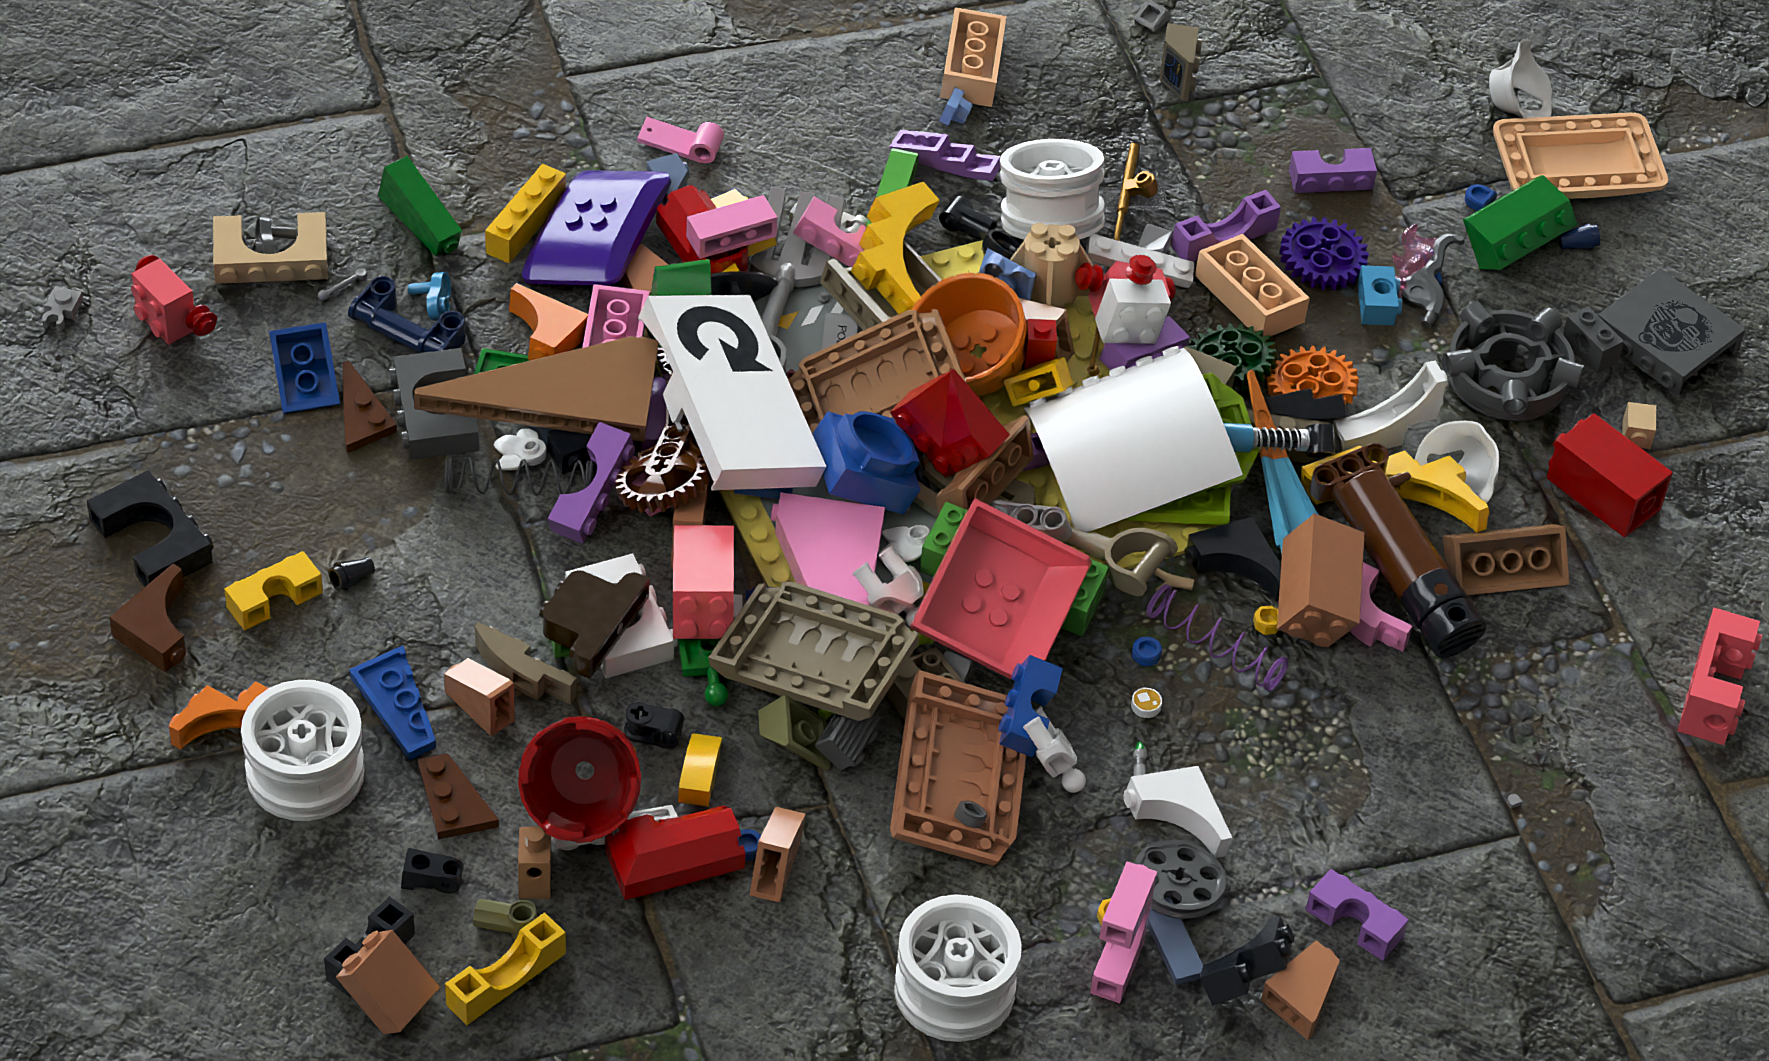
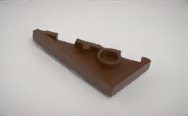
[342,360,397,453]

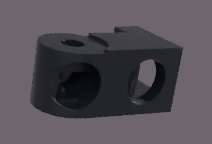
[401,848,464,894]

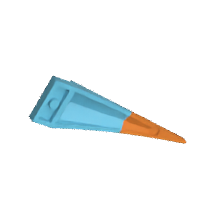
[1247,369,1318,553]

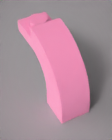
[1350,562,1412,652]

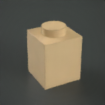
[1622,402,1656,449]

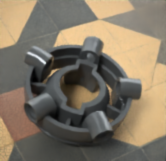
[1442,301,1584,421]

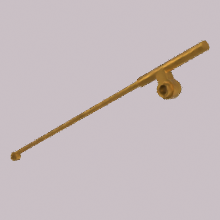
[1087,143,1158,377]

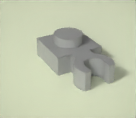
[42,286,83,332]

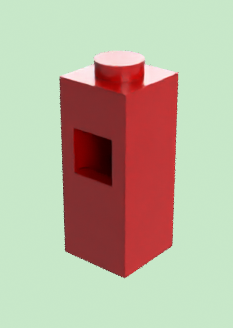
[1022,319,1057,371]

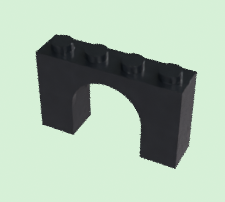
[87,470,214,587]

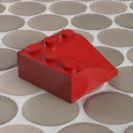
[889,368,1010,478]

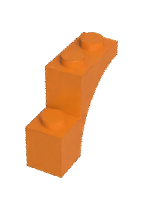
[169,681,268,750]

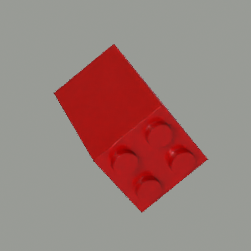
[1546,413,1673,538]

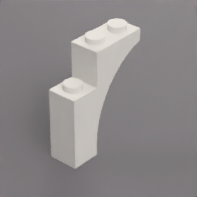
[1332,360,1448,454]

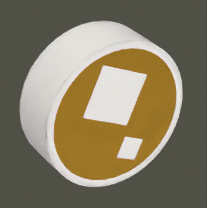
[1131,688,1162,718]

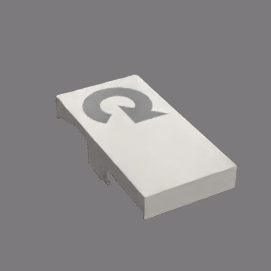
[638,295,827,490]

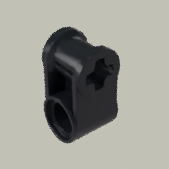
[624,702,685,749]

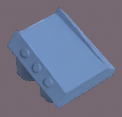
[979,248,1036,301]

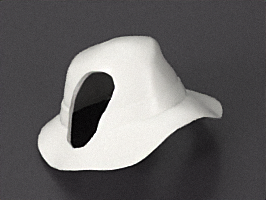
[1489,39,1552,118]
[1415,421,1500,503]

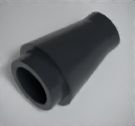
[328,557,375,590]

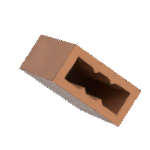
[336,930,440,1034]

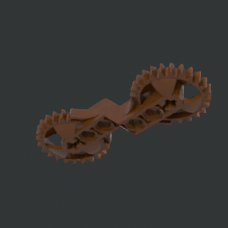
[615,347,711,513]

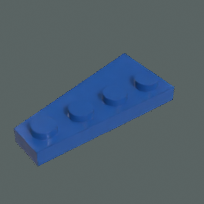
[349,645,436,760]

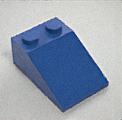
[269,322,340,414]

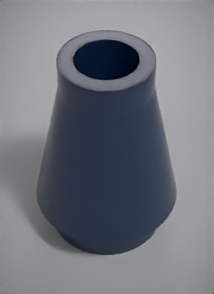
[1558,223,1600,249]

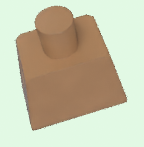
[518,826,552,899]

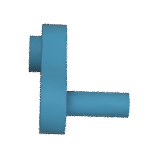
[408,272,451,321]

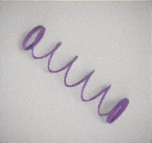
[1146,584,1289,691]

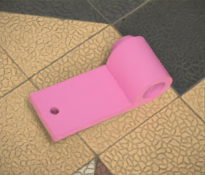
[637,117,724,164]

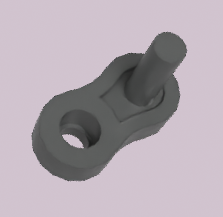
[253,217,297,254]

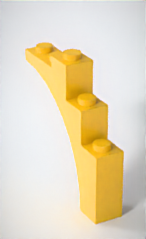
[851,182,940,314]
[1301,446,1489,533]

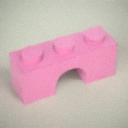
[793,196,866,267]

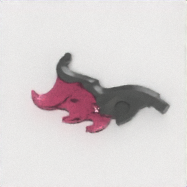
[1393,224,1464,328]

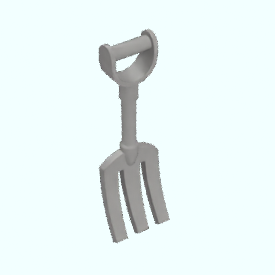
[750,187,845,374]

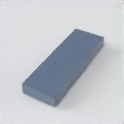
[1147,897,1203,985]

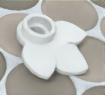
[494,429,547,470]
[878,525,930,562]

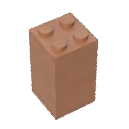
[1277,513,1365,648]

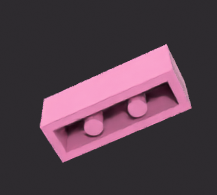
[686,195,777,259]

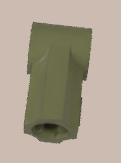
[473,898,537,940]

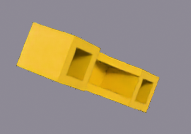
[445,912,566,1025]

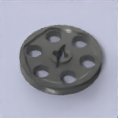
[1134,840,1226,919]

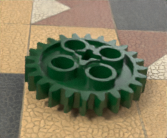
[1187,323,1277,390]

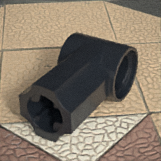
[939,196,998,240]

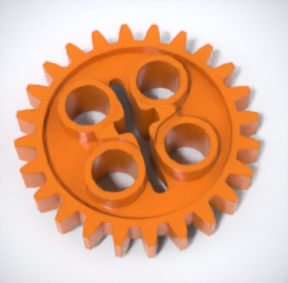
[1267,346,1359,406]

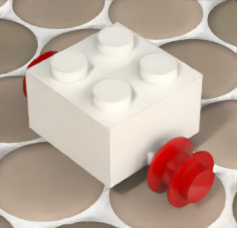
[1095,255,1171,344]

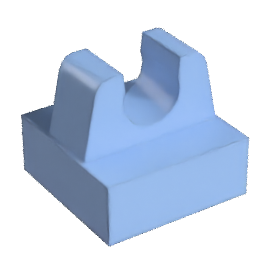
[939,87,973,125]

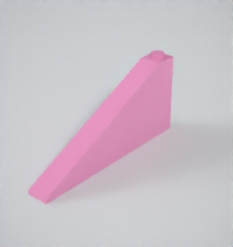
[771,492,885,606]

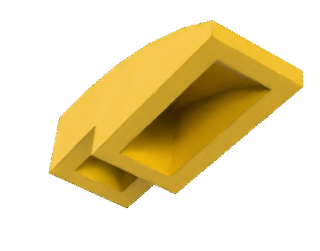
[678,733,723,807]

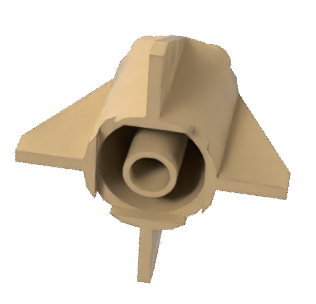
[1010,223,1093,309]

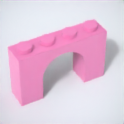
[1090,861,1157,1003]

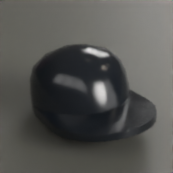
[982,229,1024,260]

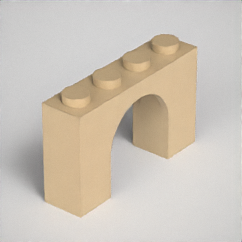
[213,212,328,284]

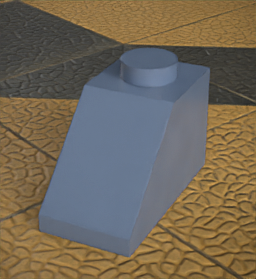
[647,153,690,206]

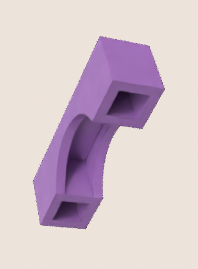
[1171,190,1281,262]
[547,422,635,544]

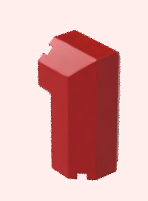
[656,185,749,274]
[605,805,745,901]

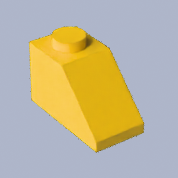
[1003,357,1073,407]

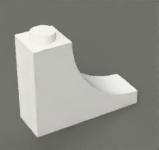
[1124,766,1232,858]

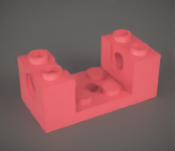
[1677,608,1763,745]

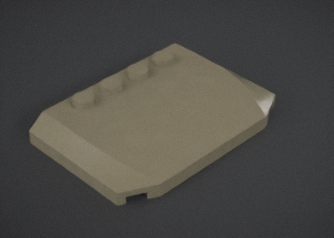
[708,582,919,721]

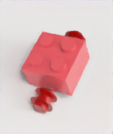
[131,255,217,345]
[1075,261,1176,317]

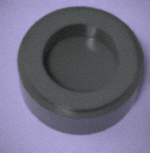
[954,801,987,828]

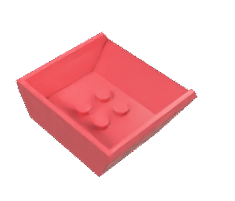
[910,498,1092,679]

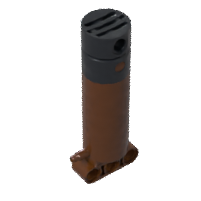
[1310,443,1486,658]

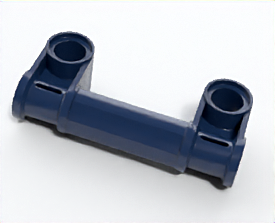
[348,276,466,353]

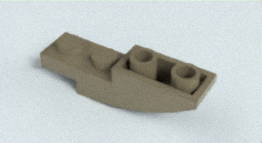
[475,622,576,704]

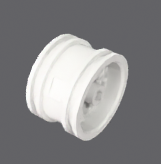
[1000,139,1105,240]
[241,680,365,821]
[894,894,1022,1042]

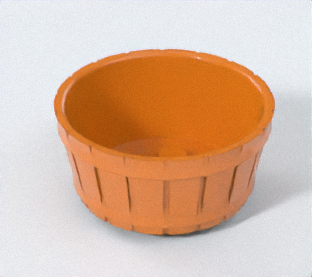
[912,273,1026,396]

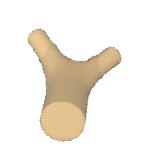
[1155,568,1194,591]

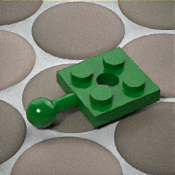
[677,618,735,707]

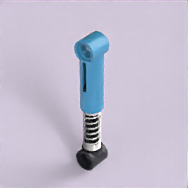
[1223,423,1335,458]

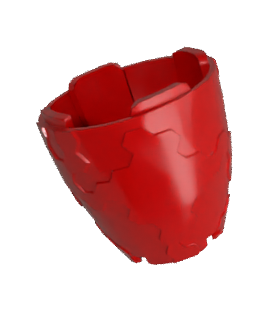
[518,716,641,843]

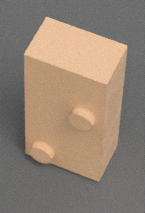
[940,7,1006,107]
[1195,234,1310,337]

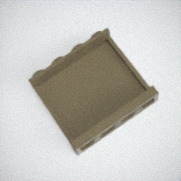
[820,241,941,331]

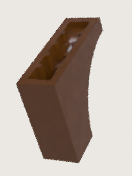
[109,564,186,672]

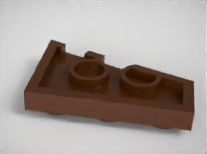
[417,753,499,839]

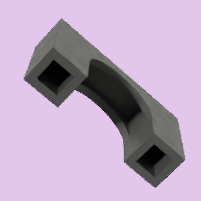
[389,348,479,460]

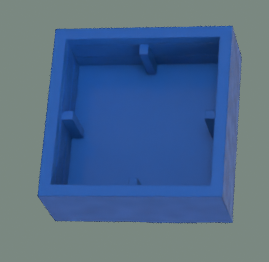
[812,411,921,515]

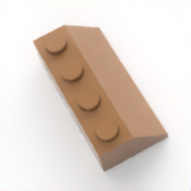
[936,415,1034,515]
[1443,524,1569,595]

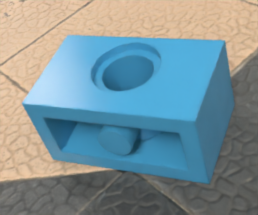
[1357,265,1402,326]

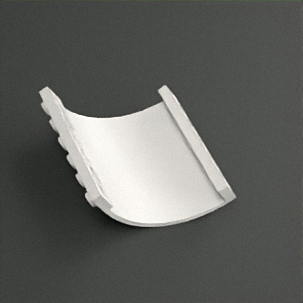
[1024,346,1243,533]

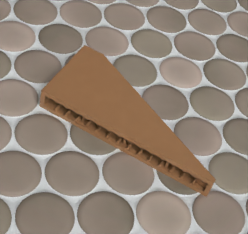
[414,336,659,442]

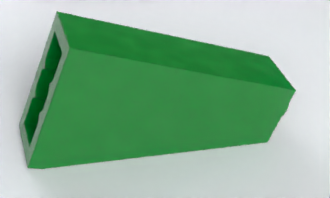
[378,156,462,256]

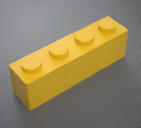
[485,164,566,264]

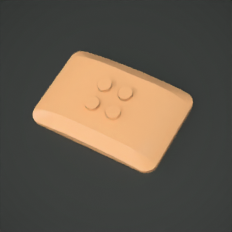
[1493,113,1668,199]

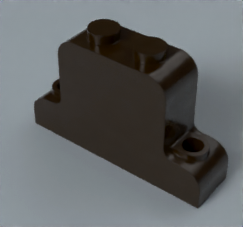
[539,570,650,679]

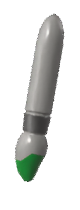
[1133,741,1147,776]

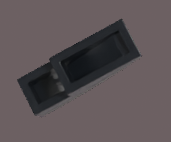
[1264,388,1347,419]

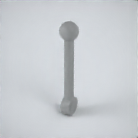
[318,268,367,301]

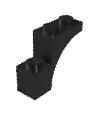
[1200,915,1294,1006]

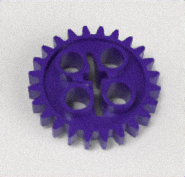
[1279,217,1369,290]

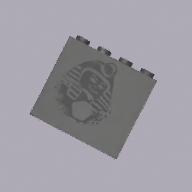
[1598,268,1746,395]

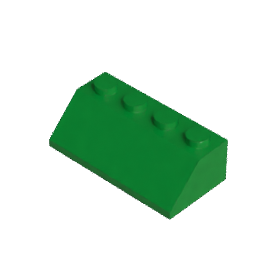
[1463,175,1578,270]

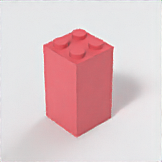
[673,525,734,639]

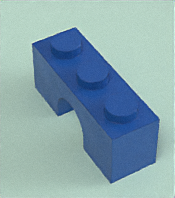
[998,655,1063,757]

